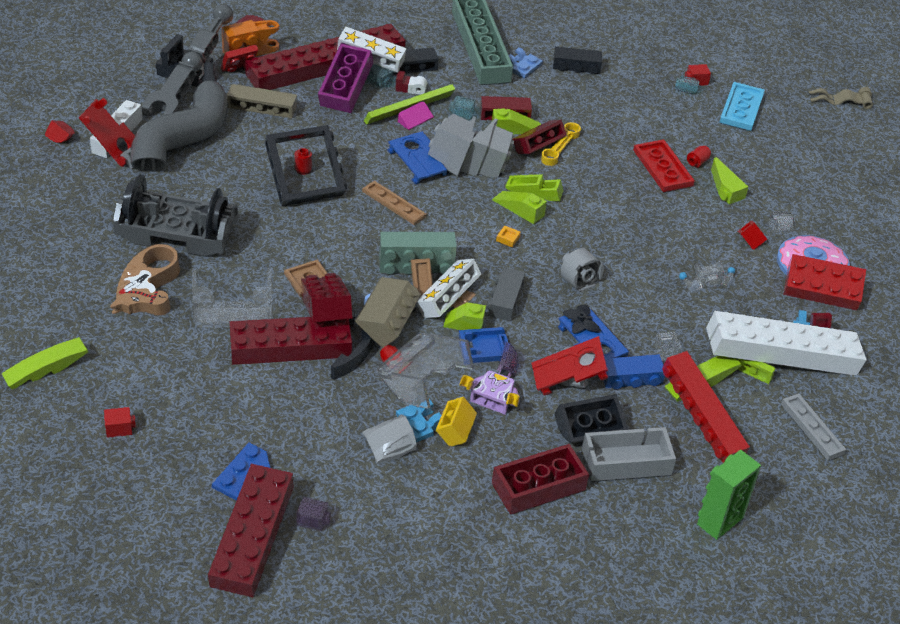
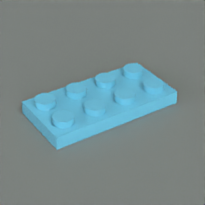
[719,82,765,131]

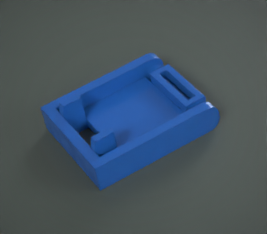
[459,327,512,364]

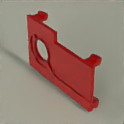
[79,98,135,167]
[532,336,608,396]

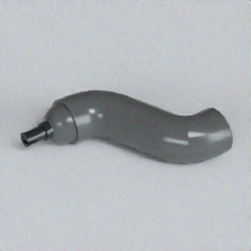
[130,62,228,170]

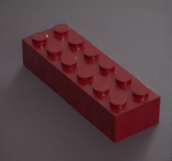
[229,317,352,365]
[208,464,294,598]

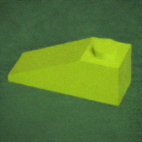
[492,109,541,134]
[711,157,748,205]
[492,191,547,224]

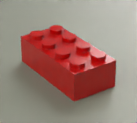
[783,254,866,310]

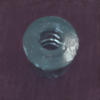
[675,76,699,94]

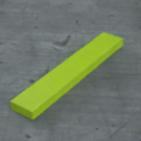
[364,84,455,124]

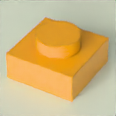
[496,226,521,247]

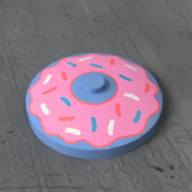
[777,235,850,275]

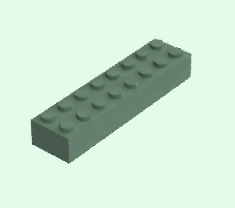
[452,0,513,85]

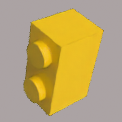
[436,396,477,446]

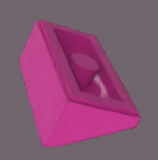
[398,101,434,130]

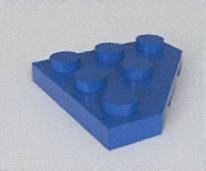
[212,443,270,501]

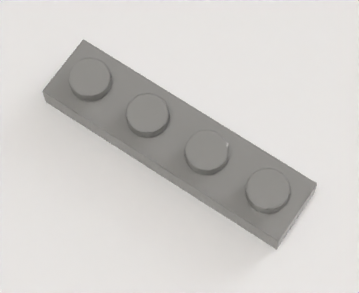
[781,394,846,461]

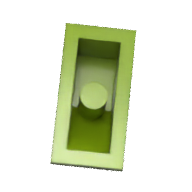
[443,302,486,330]

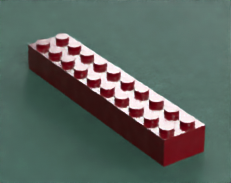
[245,24,406,90]

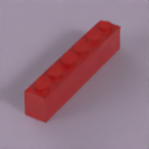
[662,351,750,463]

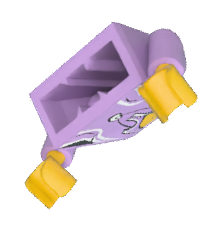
[459,369,520,414]

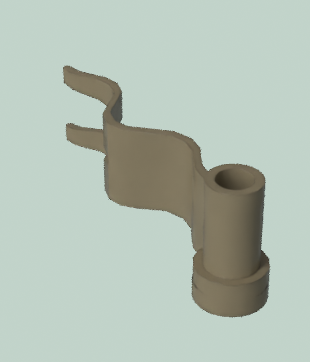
[809,87,873,109]

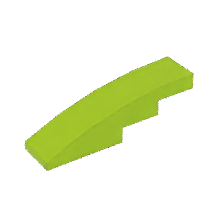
[1,337,89,389]
[665,356,742,402]

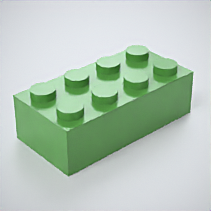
[697,450,761,540]

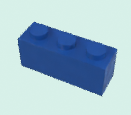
[603,354,665,389]

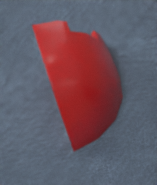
[45,120,75,143]

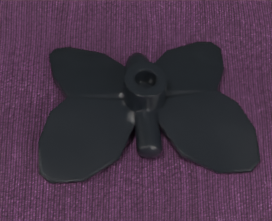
[563,305,601,334]

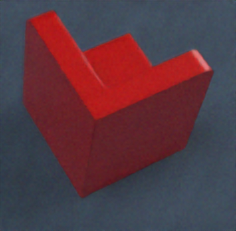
[737,221,767,250]

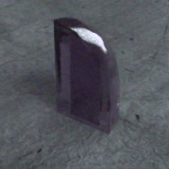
[496,341,519,376]

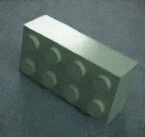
[379,232,456,274]

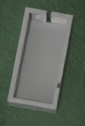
[582,427,676,481]

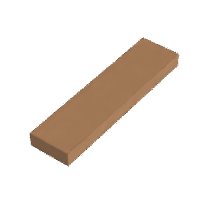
[362,181,427,225]

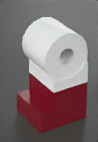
[395,71,427,94]

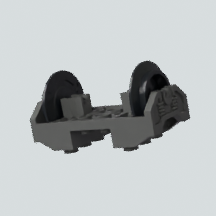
[113,174,239,256]

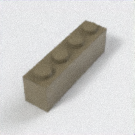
[227,84,297,118]

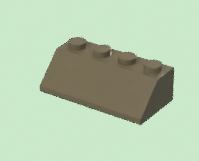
[355,277,421,348]

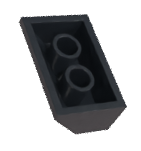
[554,394,628,444]

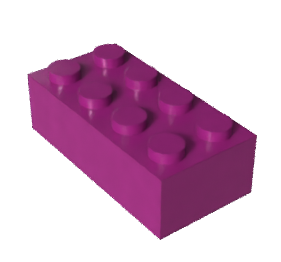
[318,44,373,113]

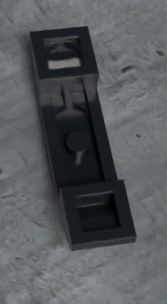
[331,329,374,380]

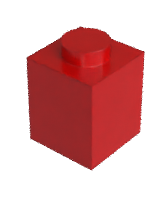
[685,64,711,86]
[104,407,136,438]

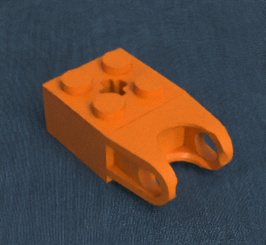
[222,20,279,56]

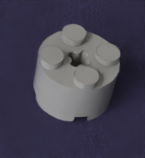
[561,248,604,292]

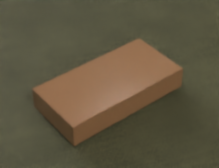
[410,258,433,297]

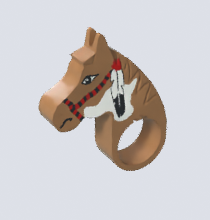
[110,244,180,315]

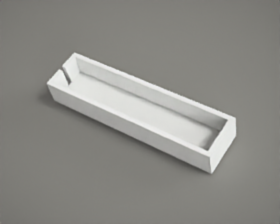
[706,311,866,375]

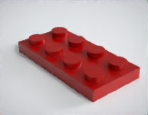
[633,139,695,192]

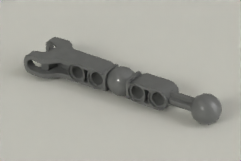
[142,4,234,116]

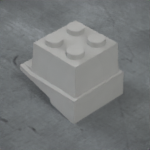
[428,114,476,176]
[461,118,514,178]

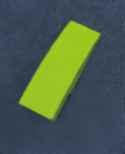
[506,174,564,201]

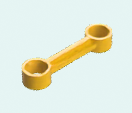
[541,122,581,166]

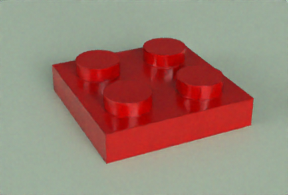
[220,45,258,73]

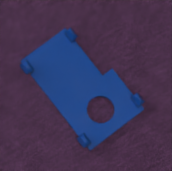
[387,131,447,185]
[558,309,629,359]

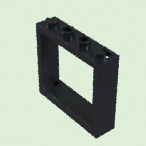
[265,125,347,206]

